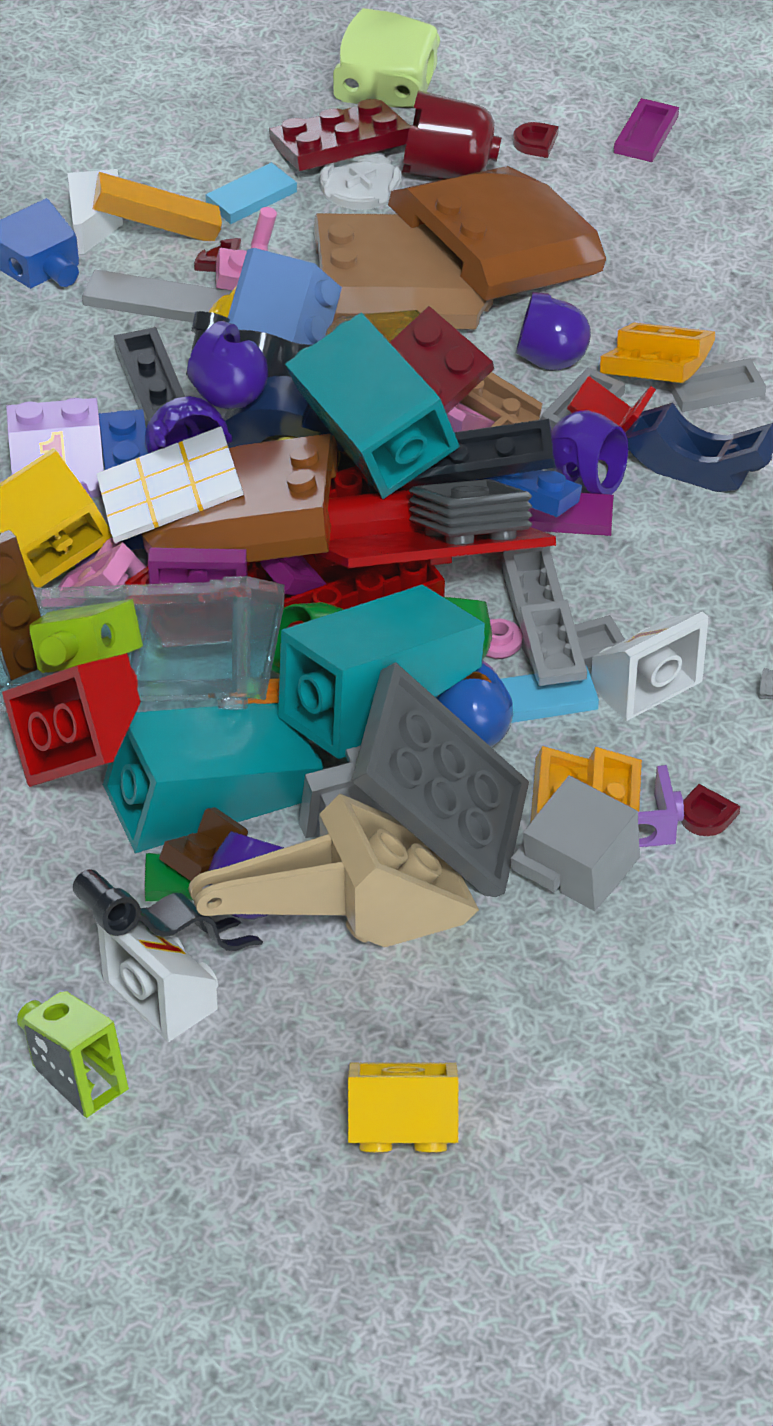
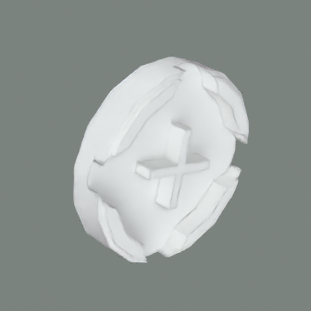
[320,153,402,210]

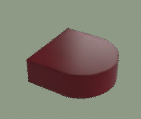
[513,122,559,158]
[681,784,741,836]

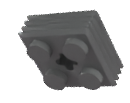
[409,479,533,545]

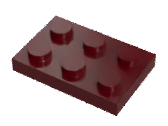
[269,99,410,171]
[389,306,495,413]

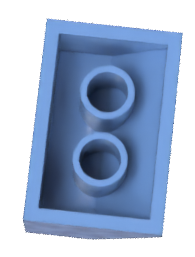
[228,248,342,345]

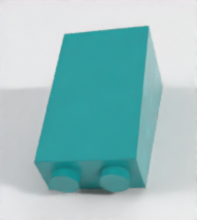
[285,312,460,499]
[278,584,485,759]
[102,703,323,854]

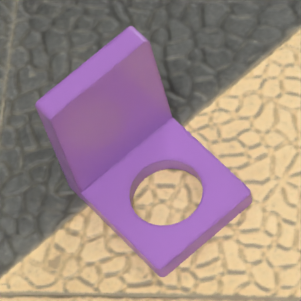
[638,765,684,847]

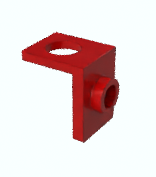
[567,376,656,432]

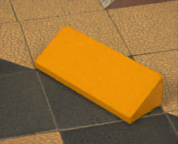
[92,172,222,241]

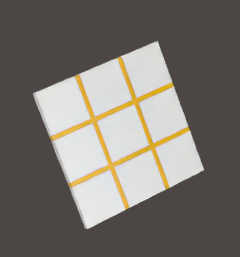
[96,427,244,543]

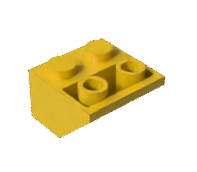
[0,448,112,590]

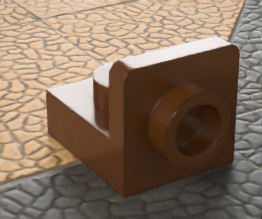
[159,807,248,881]

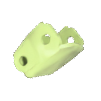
[333,8,440,108]

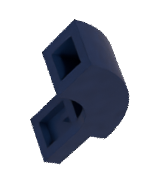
[223,376,344,452]
[626,402,773,492]

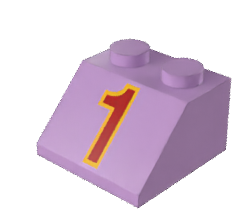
[6,398,104,498]

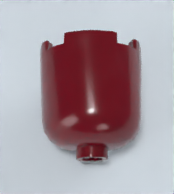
[402,90,502,180]

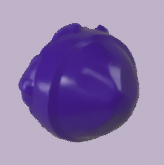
[145,396,232,454]

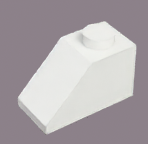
[67,169,123,255]

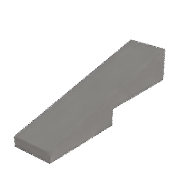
[502,546,587,686]

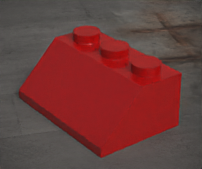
[2,653,141,787]

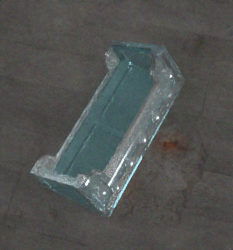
[0,576,284,714]

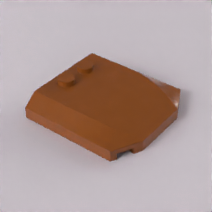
[388,166,606,301]
[141,434,339,562]

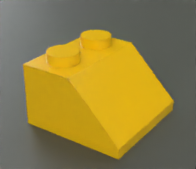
[348,1062,458,1152]

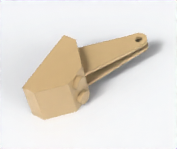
[188,794,479,947]

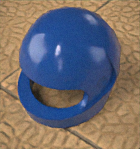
[435,660,513,748]

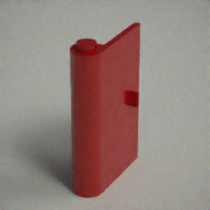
[316,490,556,568]

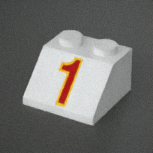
[591,611,709,721]
[97,921,218,1042]

